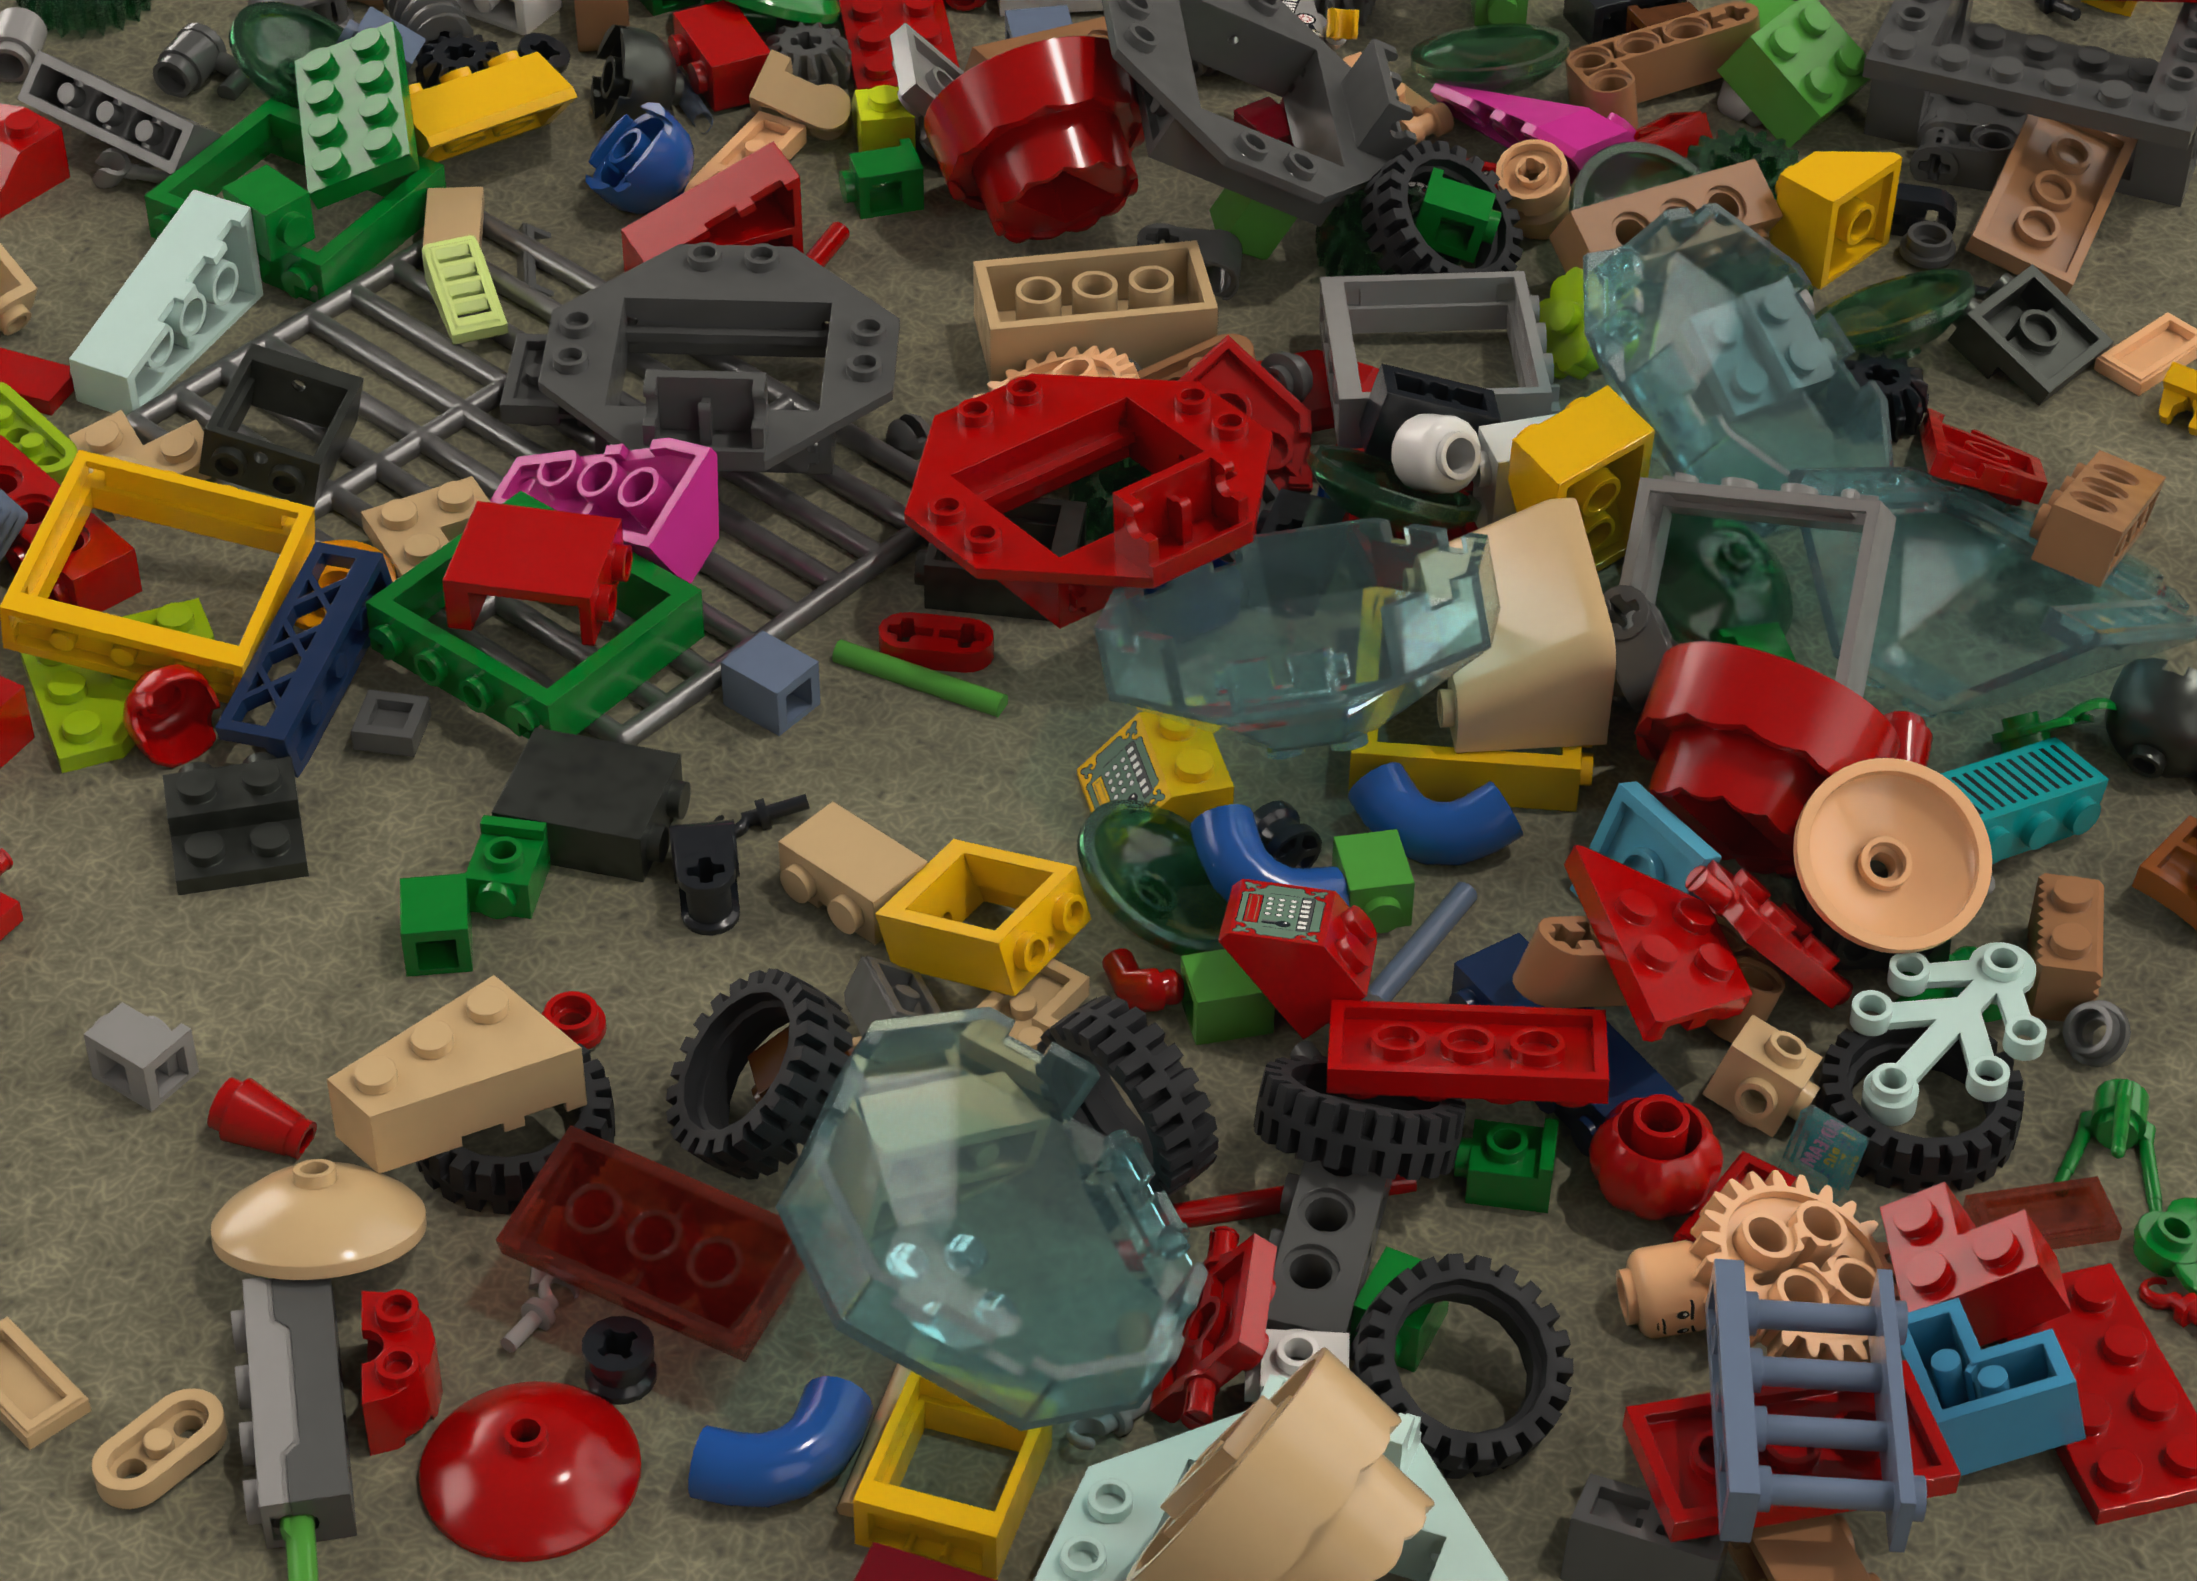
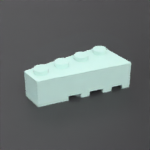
[69,189,264,416]

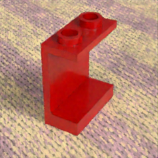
[442,501,633,646]

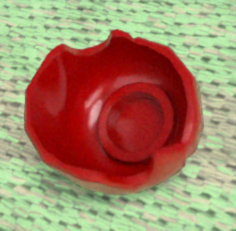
[123,664,221,768]

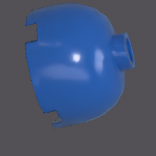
[585,103,694,214]

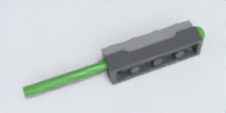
[231,1277,357,1581]

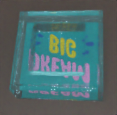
[1778,1104,1870,1202]

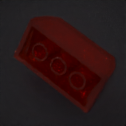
[496,1125,818,1362]

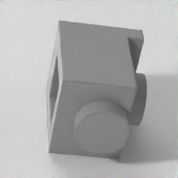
[83,1002,199,1112]

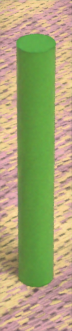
[832,639,1008,717]

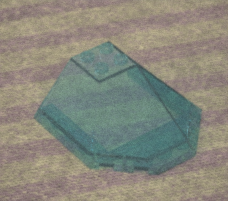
[1788,467,2197,718]

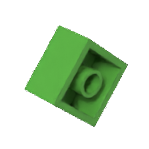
[1717,0,1871,148]

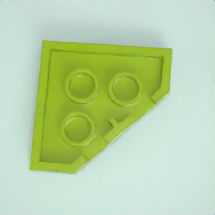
[19,598,215,774]

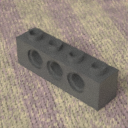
[17,50,222,174]
[1266,1094,1398,1333]

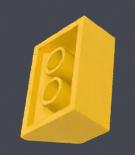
[409,50,577,162]

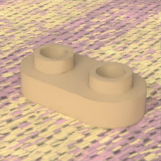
[92,1389,228,1509]

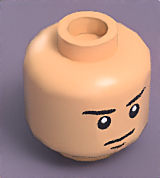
[1616,1240,1709,1339]

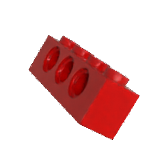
[0,435,142,612]

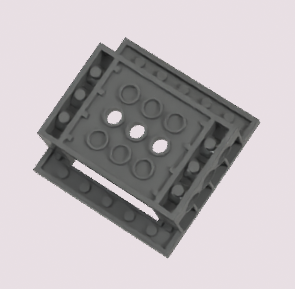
[1863,0,2197,207]

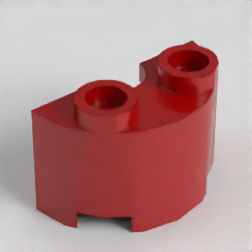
[361,1289,443,1456]

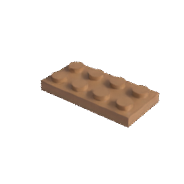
[1964,114,2138,296]

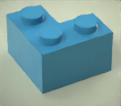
[1900,1297,2086,1476]

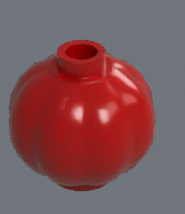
[1589,1094,1723,1221]

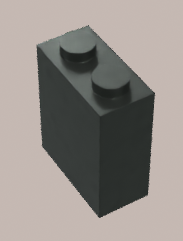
[492,727,691,882]

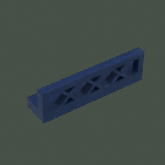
[215,542,392,778]

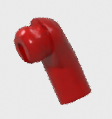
[1102,948,1185,1013]

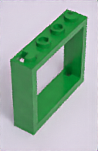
[144,98,446,303]
[365,491,705,740]

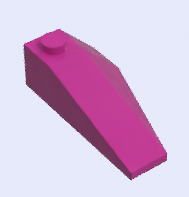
[1430,83,1645,202]
[489,438,719,584]

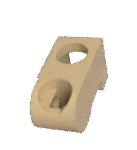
[749,49,853,141]

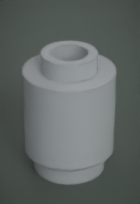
[0,7,47,82]

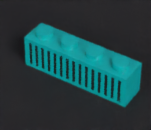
[1879,737,2109,867]

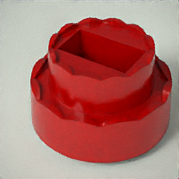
[924,36,1145,244]
[1634,641,1900,879]

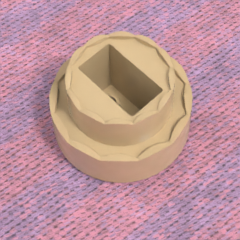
[1125,1347,1435,1581]

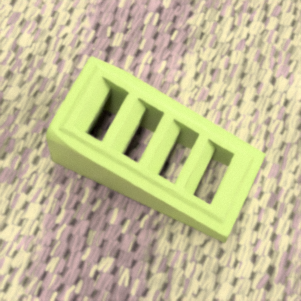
[422,235,508,345]

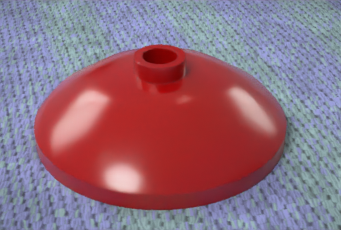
[419,1381,641,1562]

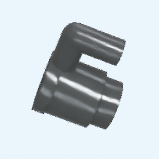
[153,23,256,101]

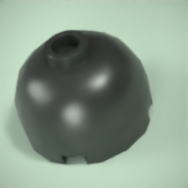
[591,25,684,131]
[2105,658,2197,778]

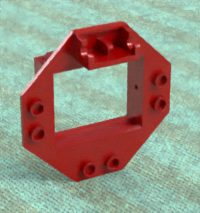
[904,373,1273,629]

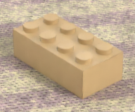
[973,240,1218,382]

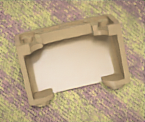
[1408,498,1616,753]

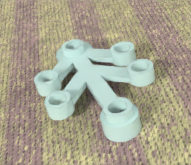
[1850,942,2047,1126]

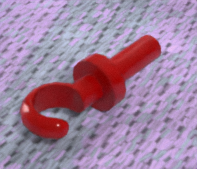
[2138,1277,2197,1328]

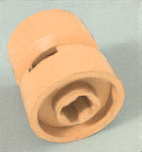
[1496,139,1575,240]

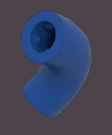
[1348,762,1523,865]
[1190,804,1349,906]
[688,1376,873,1508]

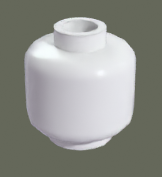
[1391,414,1481,494]

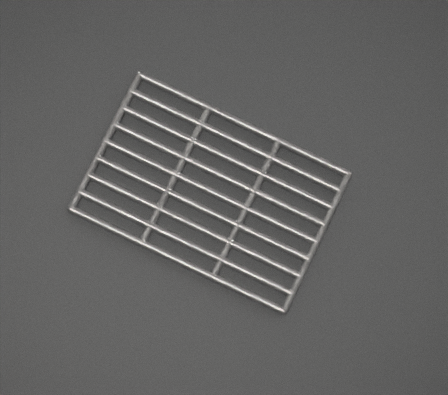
[126,211,925,746]

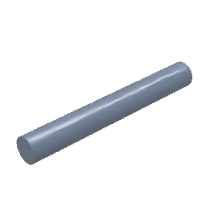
[1368,882,1477,1002]

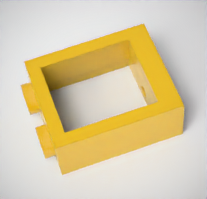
[875,839,1092,997]
[853,1366,1052,1580]

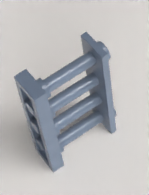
[1705,1259,1927,1552]

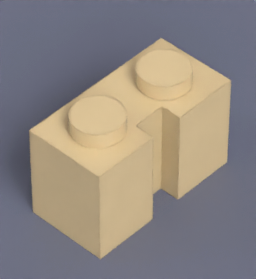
[778,801,928,945]

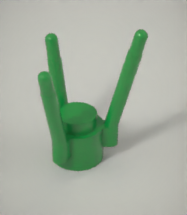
[2051,1078,2163,1212]

